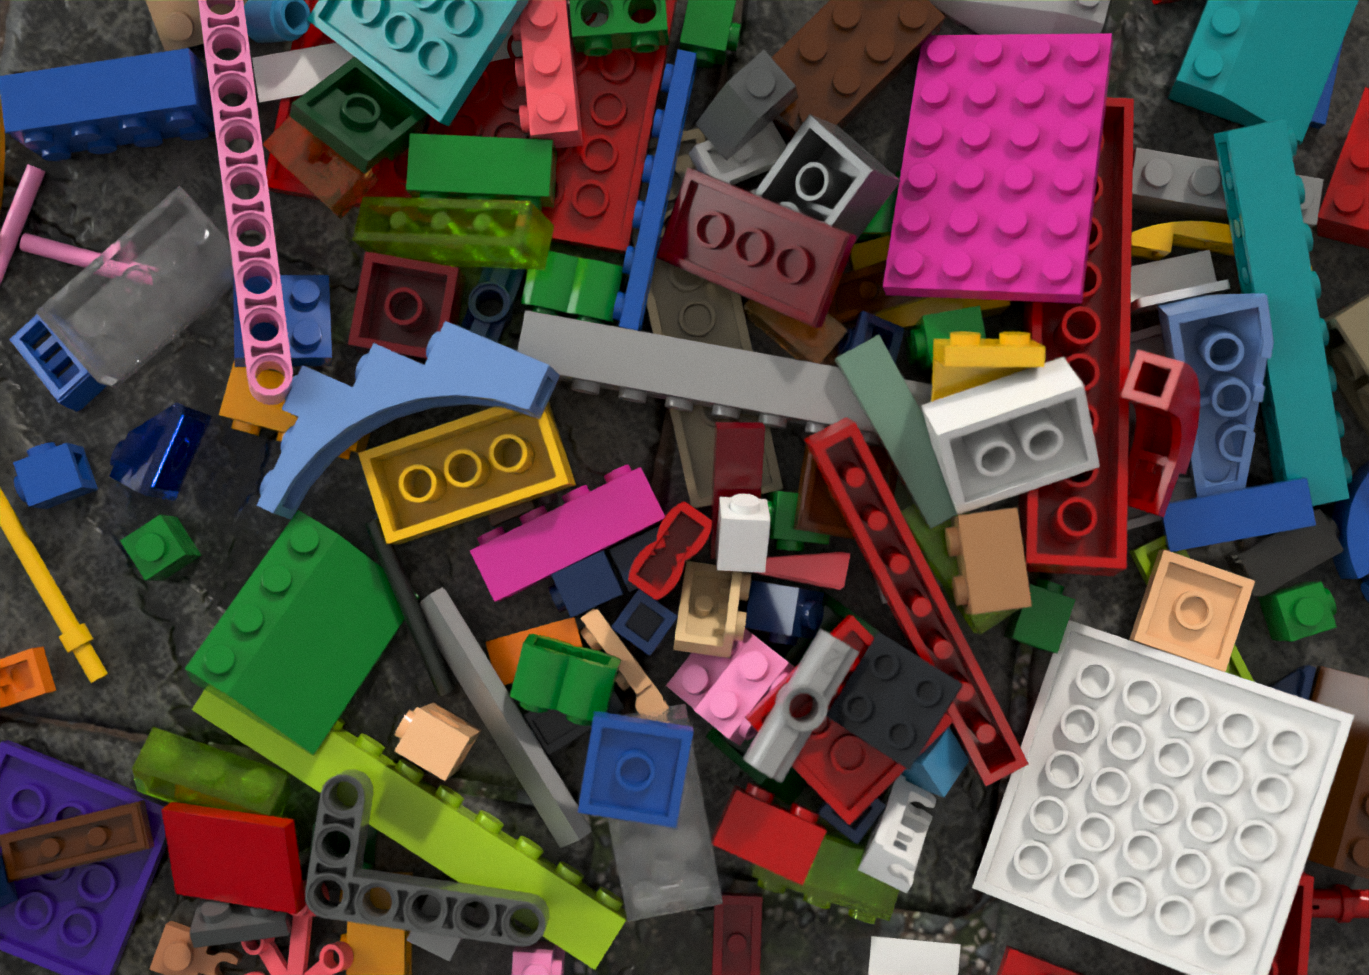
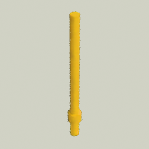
[0,487,108,683]

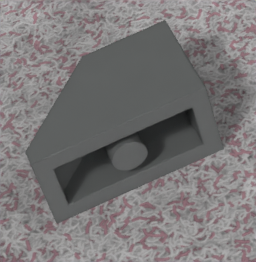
[695,50,799,161]

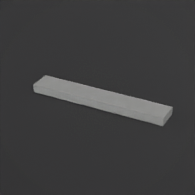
[419,587,592,848]

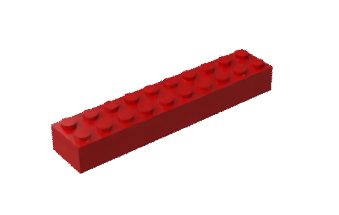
[1018,97,1134,576]

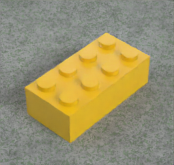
[358,401,576,544]

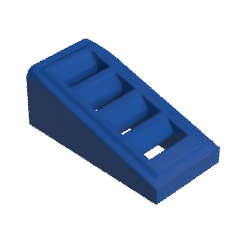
[9,308,110,411]

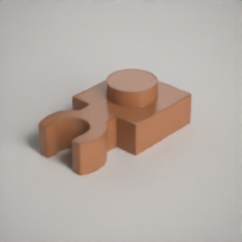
[149,921,243,975]

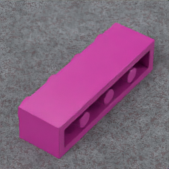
[470,464,665,602]

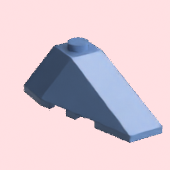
[1157,293,1274,497]

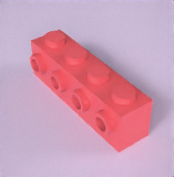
[512,0,583,148]

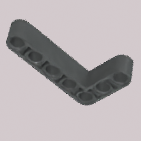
[305,769,550,947]

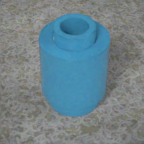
[244,0,311,44]

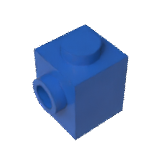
[13,442,98,509]

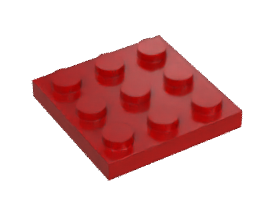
[745,614,954,825]

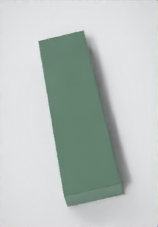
[835,335,957,529]

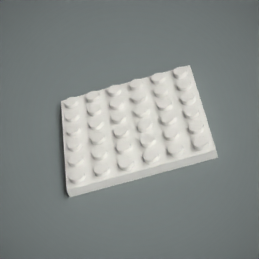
[972,620,1354,975]

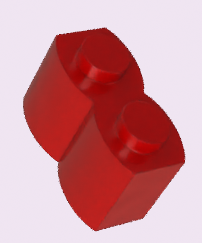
[628,501,712,601]

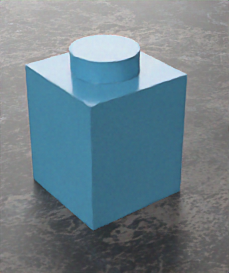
[901,727,969,798]

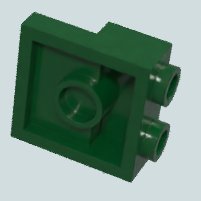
[290,57,428,174]

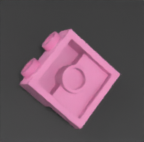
[666,629,795,745]

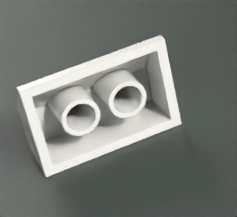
[921,357,1100,515]

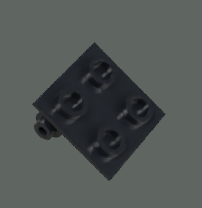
[826,632,963,770]

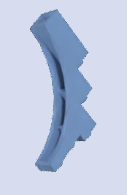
[256,321,560,519]

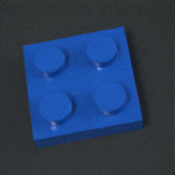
[233,275,332,367]
[578,711,693,828]

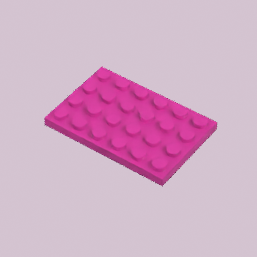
[883,33,1113,303]

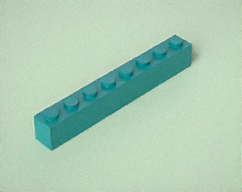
[1214,119,1352,506]

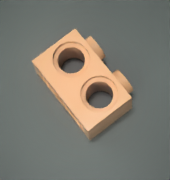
[394,702,482,781]

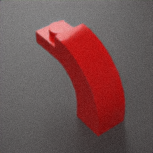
[1121,349,1200,518]

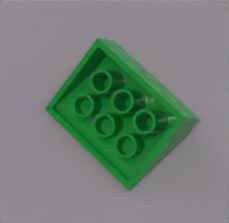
[185,510,420,756]

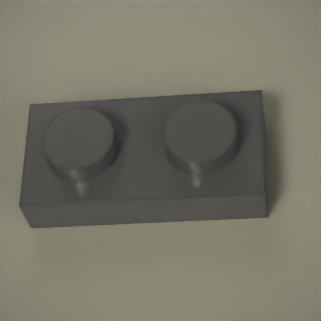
[189,900,293,948]

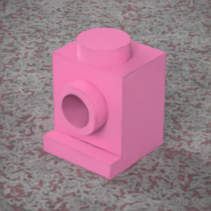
[512,941,565,975]

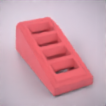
[751,552,851,591]

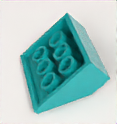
[1167,0,1359,145]

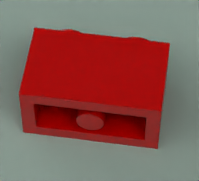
[711,782,827,886]

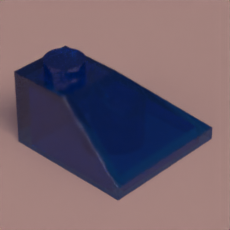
[109,402,212,501]

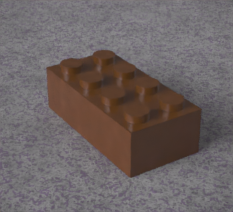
[771,0,946,142]

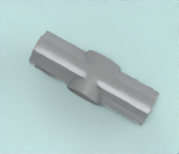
[743,629,859,782]

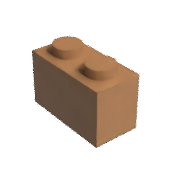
[945,508,1032,615]

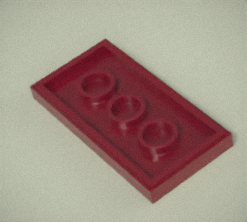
[656,168,857,328]

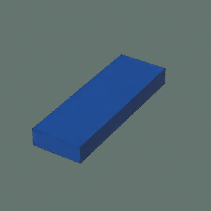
[1161,477,1316,552]

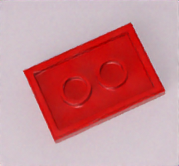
[161,802,306,914]

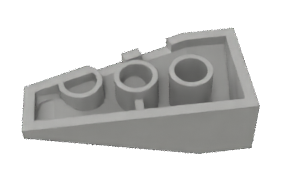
[929,0,1110,35]

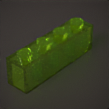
[352,197,554,270]

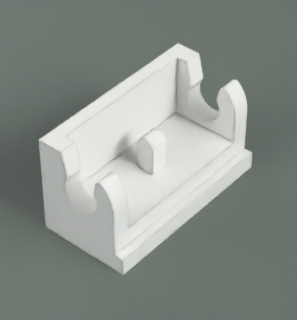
[858,775,937,893]

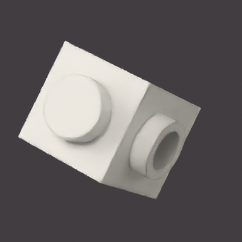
[715,494,771,573]

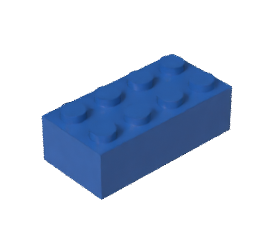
[0,48,215,161]

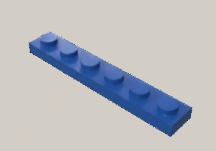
[613,50,697,331]

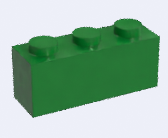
[406,133,557,214]

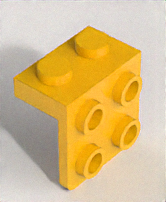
[931,332,1045,402]

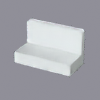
[1130,250,1230,316]

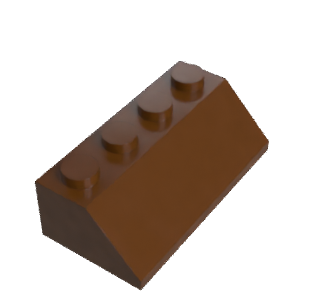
[1307,666,1369,879]

